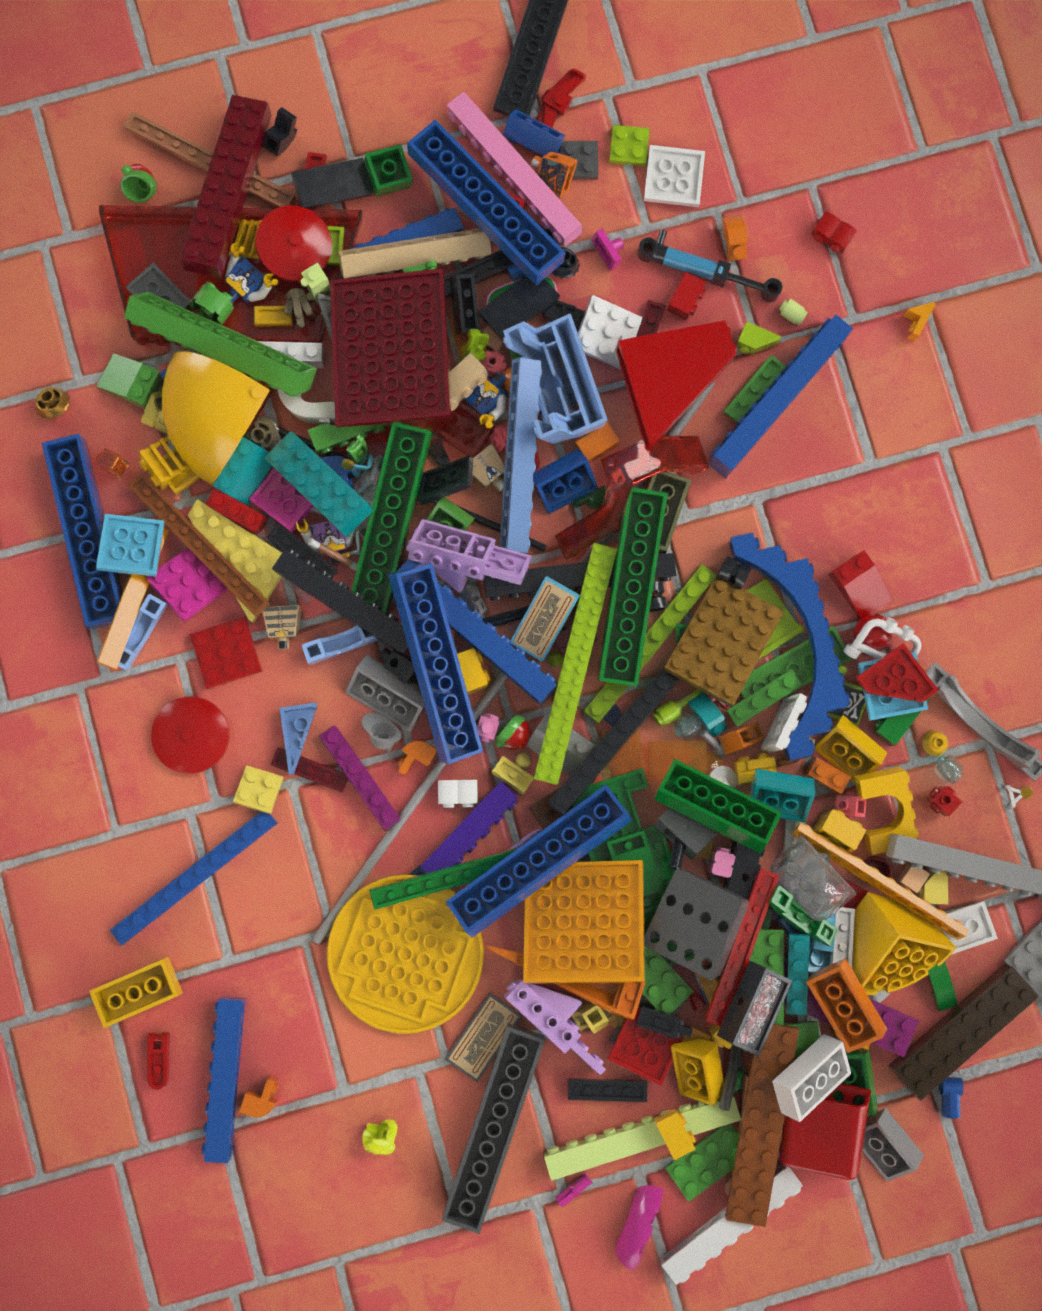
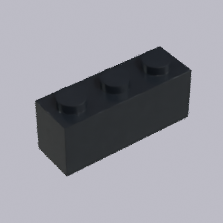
[449,273,480,335]

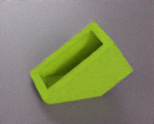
[736,321,781,354]

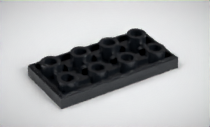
[291,158,374,209]
[478,276,560,341]

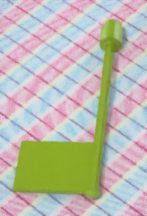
[652,578,804,727]

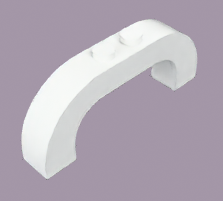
[277,388,335,425]

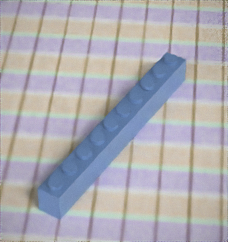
[499,357,542,553]

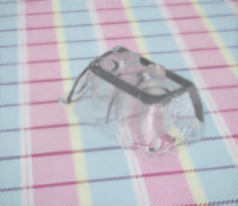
[771,834,857,921]

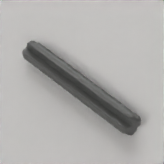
[719,1045,742,1111]

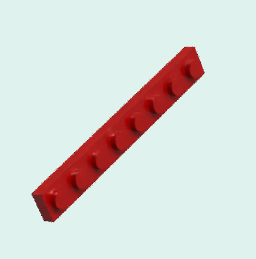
[705,868,780,1027]

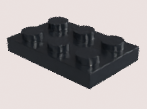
[418,455,473,505]

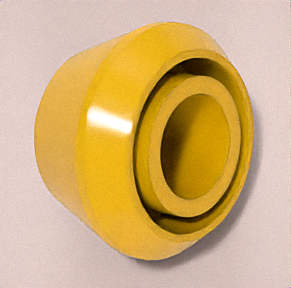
[922,730,948,756]

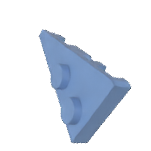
[280,702,317,775]

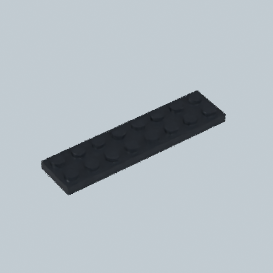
[493,0,569,116]

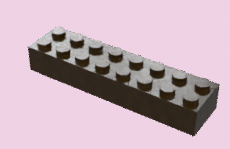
[888,964,1038,1101]

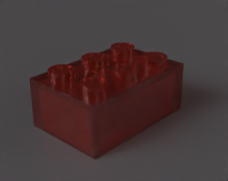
[426,402,495,459]

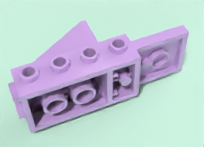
[406,519,532,592]
[503,979,606,1075]

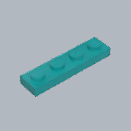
[786,933,810,1015]

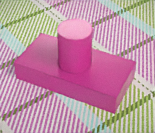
[591,229,624,271]

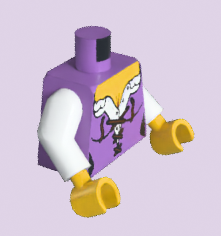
[296,519,356,565]

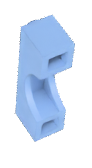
[118,594,168,671]
[302,625,379,665]

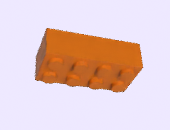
[806,958,887,1053]

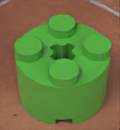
[189,282,234,325]

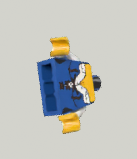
[225,243,278,303]
[463,371,508,428]

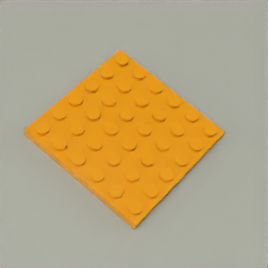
[523,860,645,983]

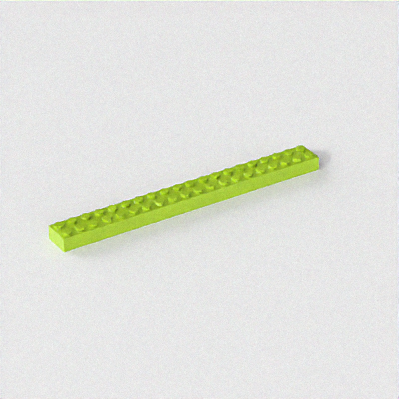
[534,543,617,785]

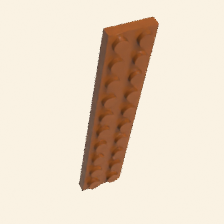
[725,1023,799,1227]

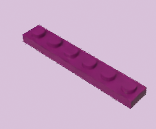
[319,725,401,831]

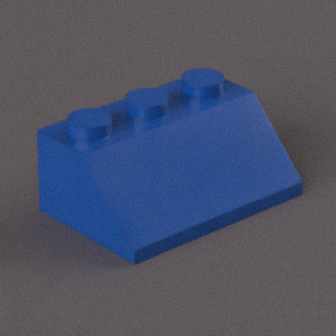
[533,449,598,514]

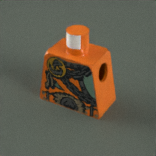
[531,152,578,198]

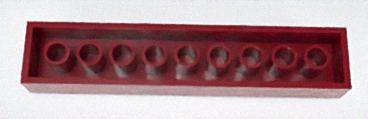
[180,95,272,278]

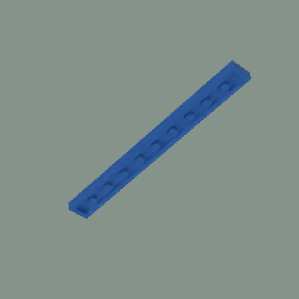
[110,812,278,946]

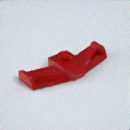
[537,68,586,128]

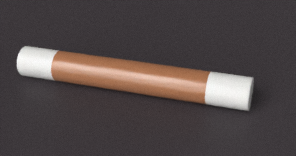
[308,538,358,571]

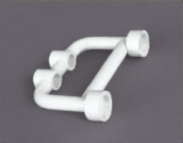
[843,617,921,659]

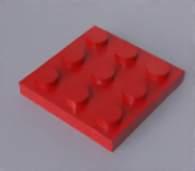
[190,616,263,689]
[607,1007,685,1086]

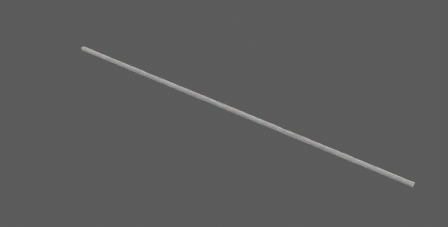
[312,382,715,944]

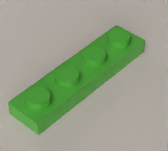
[723,355,786,424]
[726,669,802,727]

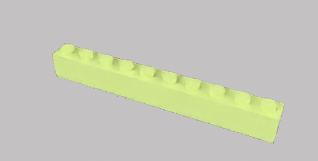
[544,1096,741,1181]

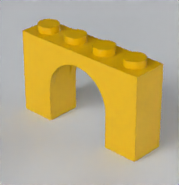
[854,766,919,855]

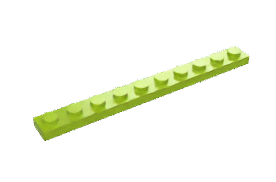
[584,564,716,724]

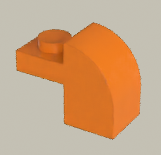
[722,215,748,261]
[397,741,437,776]
[239,1076,279,1118]

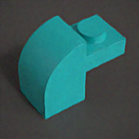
[688,692,728,738]

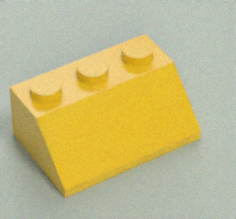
[814,715,887,784]
[671,1038,724,1106]

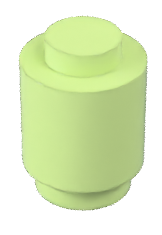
[779,298,808,325]

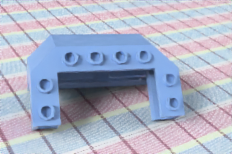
[503,313,608,444]

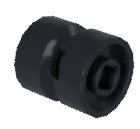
[716,556,752,590]
[649,581,668,612]

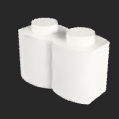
[438,780,478,808]

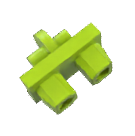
[460,329,490,361]

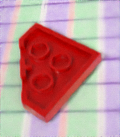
[855,643,939,702]

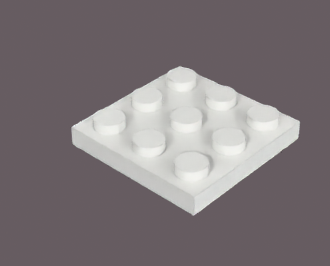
[644,145,705,207]
[578,295,642,370]
[760,693,807,753]

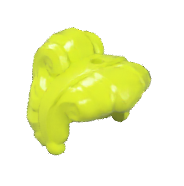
[362,1119,398,1155]

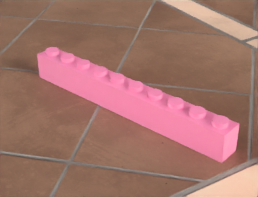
[447,92,582,247]

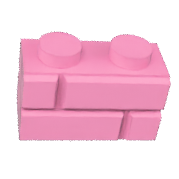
[706,847,735,878]

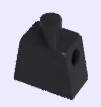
[379,648,418,683]

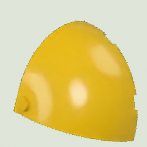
[852,892,956,995]

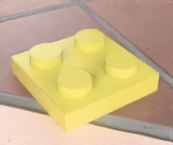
[233,765,284,814]

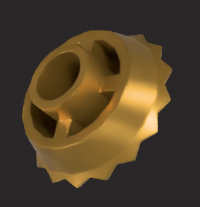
[35,387,70,420]

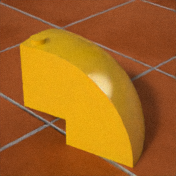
[162,351,270,485]

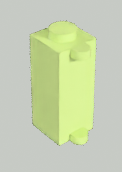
[301,263,331,304]

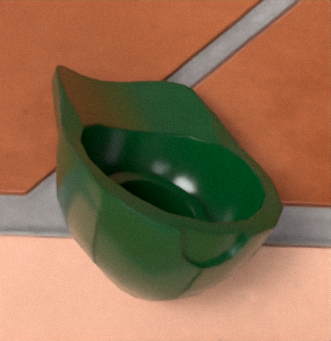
[572,485,611,510]

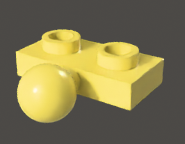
[491,753,534,795]

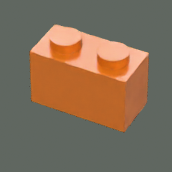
[575,422,620,464]
[803,758,851,794]

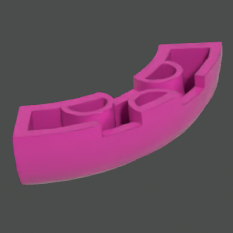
[615,1185,664,1271]

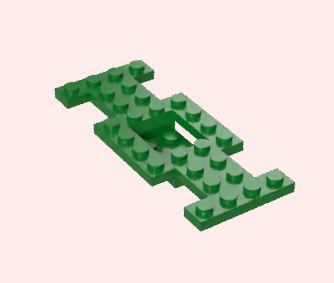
[573,768,695,966]

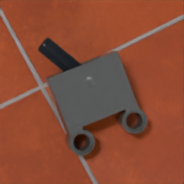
[654,808,719,870]

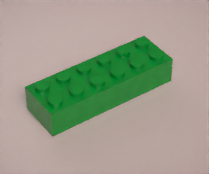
[654,759,782,854]

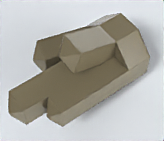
[285,288,313,328]

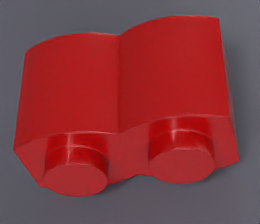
[811,211,857,253]

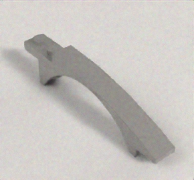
[926,662,1042,781]

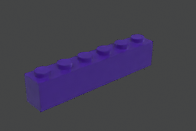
[420,781,518,873]

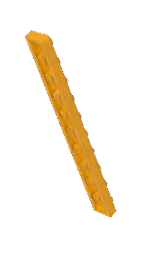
[791,823,969,940]

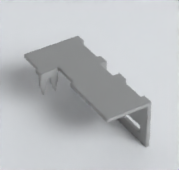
[457,581,487,615]

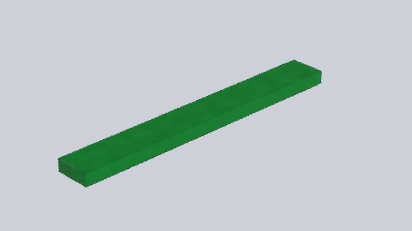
[369,847,519,910]

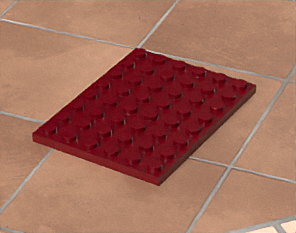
[330,268,451,428]

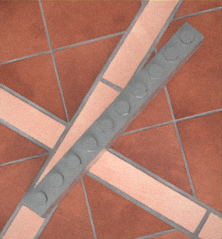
[886,834,1042,899]

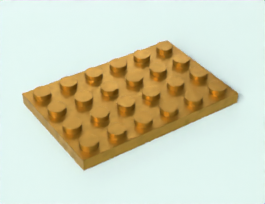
[664,575,784,707]

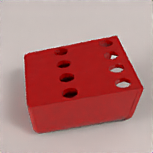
[780,1084,872,1180]

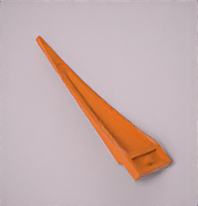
[487,946,646,1020]

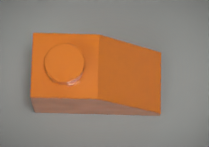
[719,722,764,755]

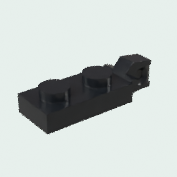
[636,1005,693,1038]

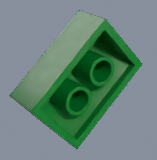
[833,1050,878,1116]

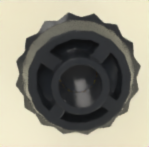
[552,247,580,279]

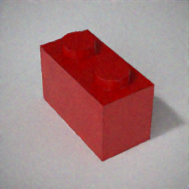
[667,272,706,320]

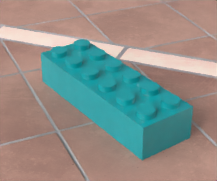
[264,431,374,538]

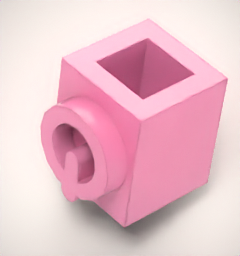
[477,713,500,743]

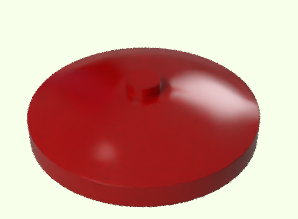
[255,205,332,283]
[151,696,230,774]

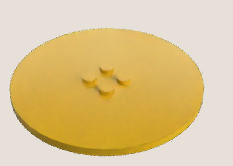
[327,875,484,1034]

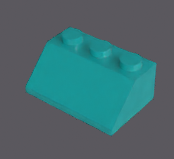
[213,437,272,506]
[750,769,815,822]

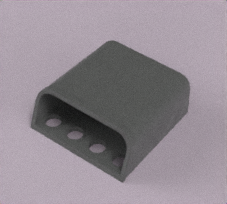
[644,869,749,981]

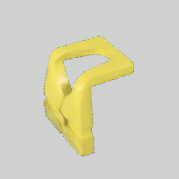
[141,390,168,434]

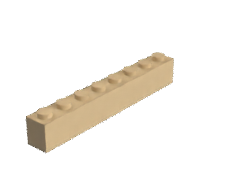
[338,228,491,279]

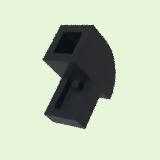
[262,107,298,156]

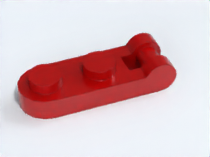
[147,1032,170,1090]

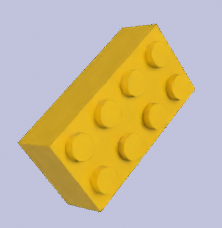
[89,957,183,1028]

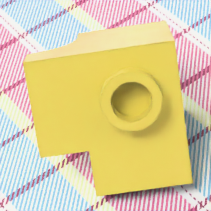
[572,1001,611,1034]

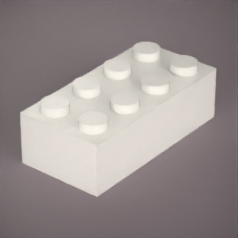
[772,1034,851,1122]

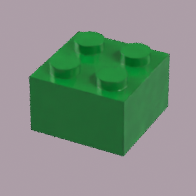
[364,144,413,197]

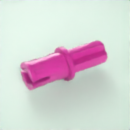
[556,1173,593,1207]

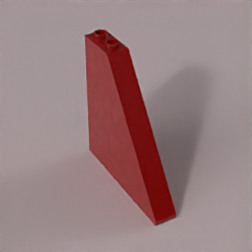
[615,320,737,451]

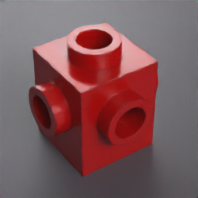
[927,786,962,816]

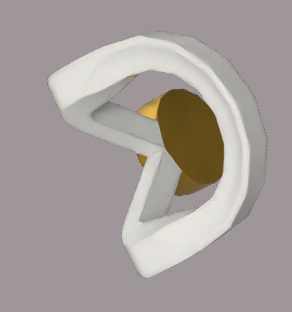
[1005,785,1033,809]

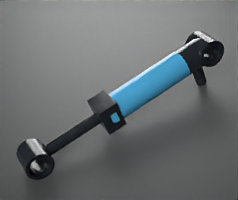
[638,229,783,302]

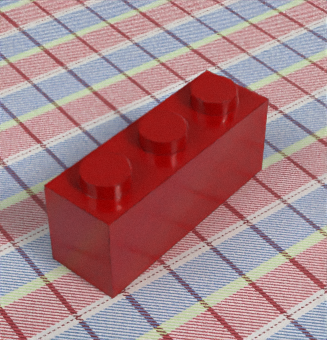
[205,487,269,534]

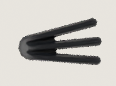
[428,438,450,466]

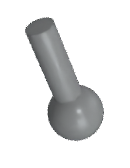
[700,730,728,758]

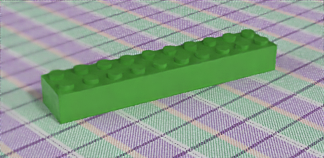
[124,292,317,397]

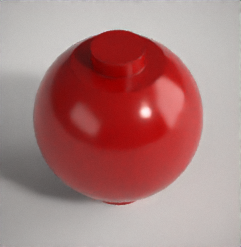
[853,613,893,657]

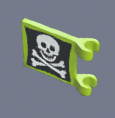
[827,665,866,727]

